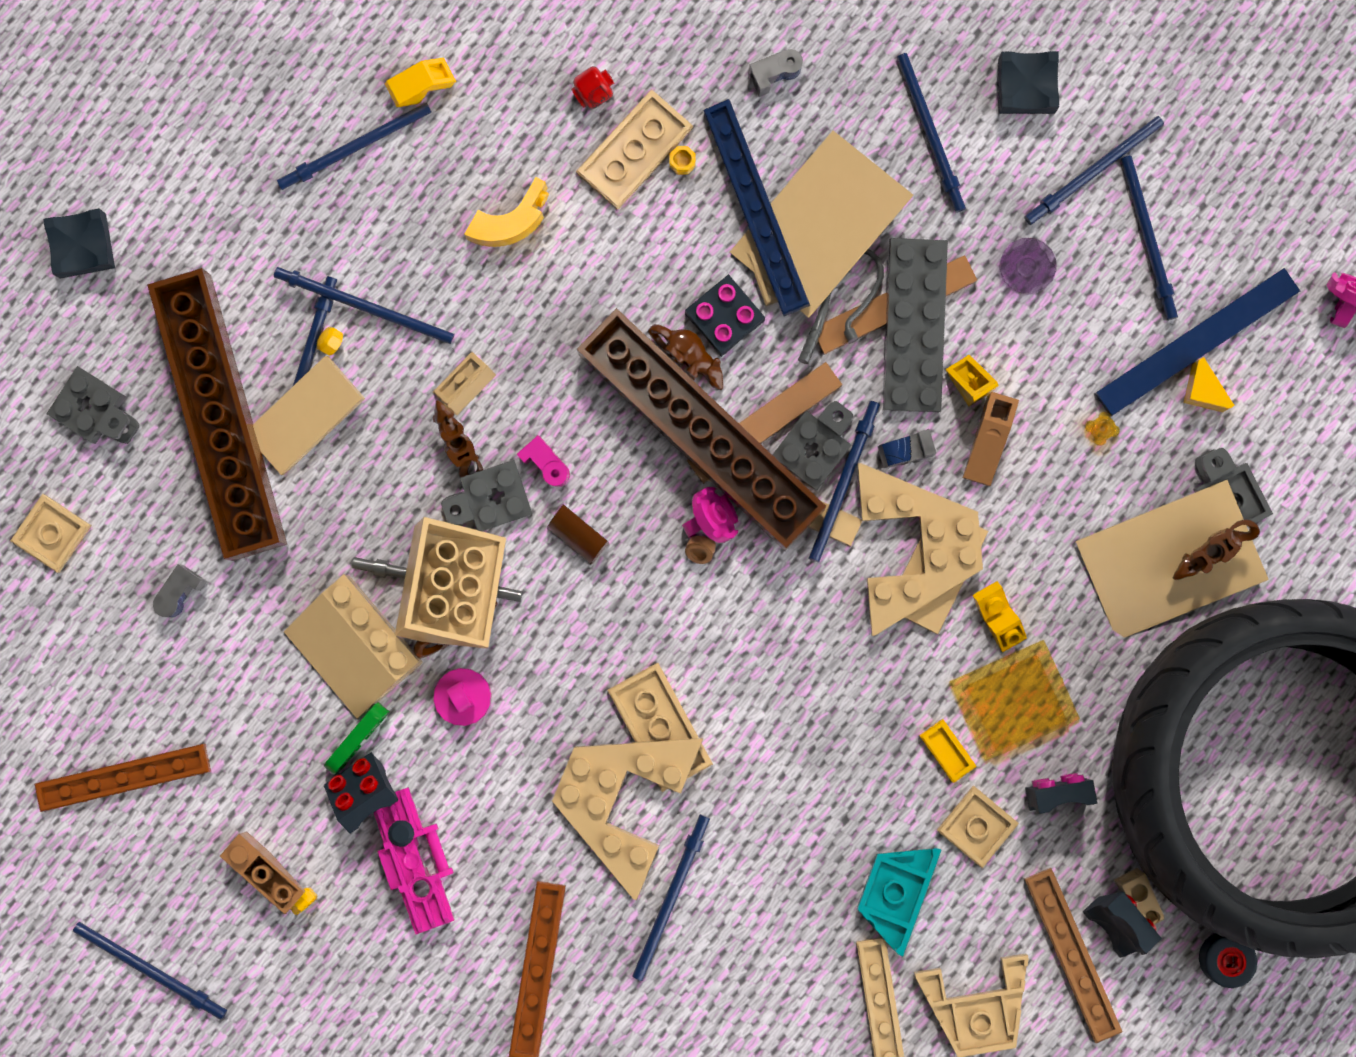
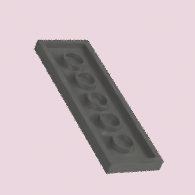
[883,238,948,412]

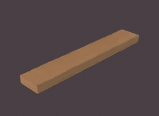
[818,255,977,355]
[687,362,843,484]
[1024,867,1123,1043]

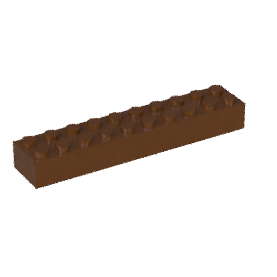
[147,268,288,561]
[577,308,826,551]

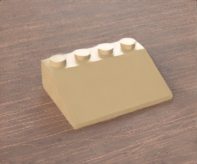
[395,517,506,649]
[284,574,423,719]

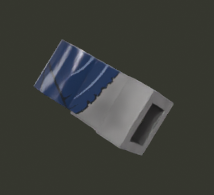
[748,49,803,97]
[877,429,937,469]
[153,564,207,618]

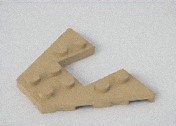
[857,463,983,636]
[552,738,703,900]

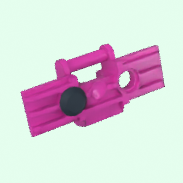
[373,787,455,935]

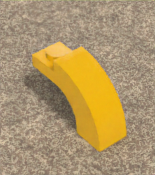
[464,177,549,247]

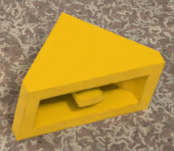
[945,355,999,407]
[1183,357,1235,412]

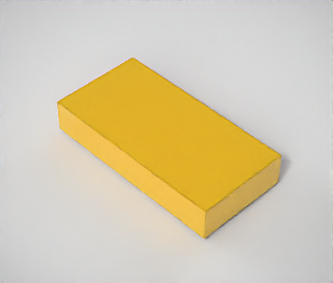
[919,719,977,783]

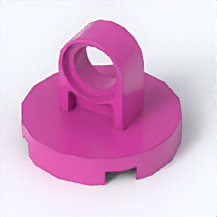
[1326,272,1356,328]
[682,487,738,543]
[434,668,492,726]

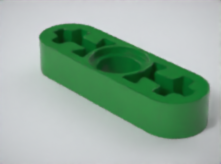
[324,702,390,776]

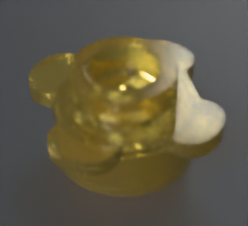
[1085,412,1120,446]

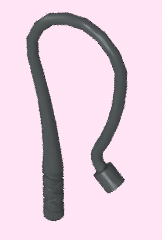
[798,249,884,364]

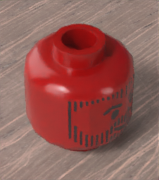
[571,66,615,109]

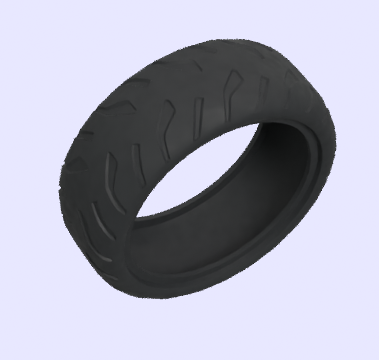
[1112,599,1356,958]

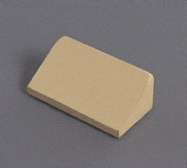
[433,352,496,415]

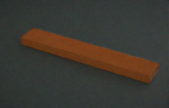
[34,744,211,812]
[509,881,566,1057]

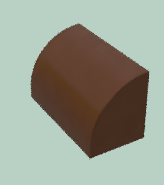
[547,504,609,565]

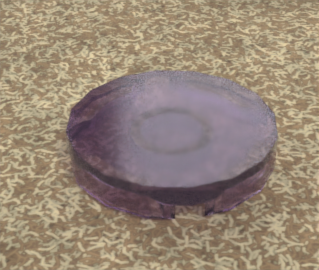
[999,238,1057,295]

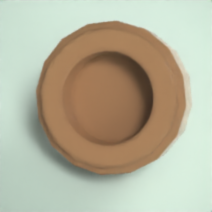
[685,535,716,564]

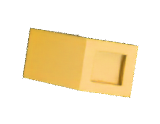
[384,58,456,107]
[972,581,1027,652]

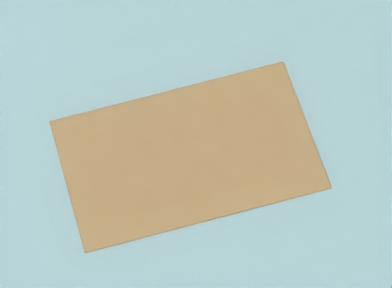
[730,130,914,318]
[1076,480,1269,638]

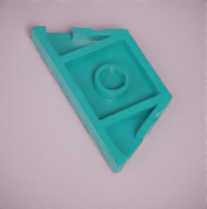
[856,848,942,957]

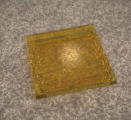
[949,640,1080,761]

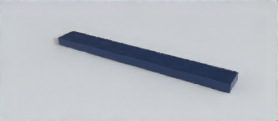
[703,99,811,316]
[1094,268,1300,417]

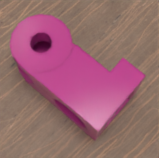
[517,435,570,487]

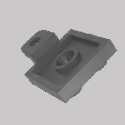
[46,366,140,444]
[772,401,853,490]
[1193,448,1273,527]
[441,460,533,531]

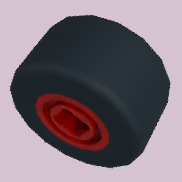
[1198,933,1258,989]

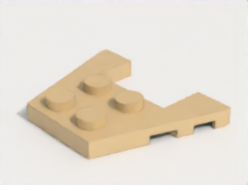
[914,953,1029,1057]

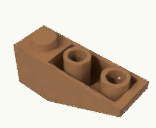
[962,392,1019,486]
[220,831,306,914]

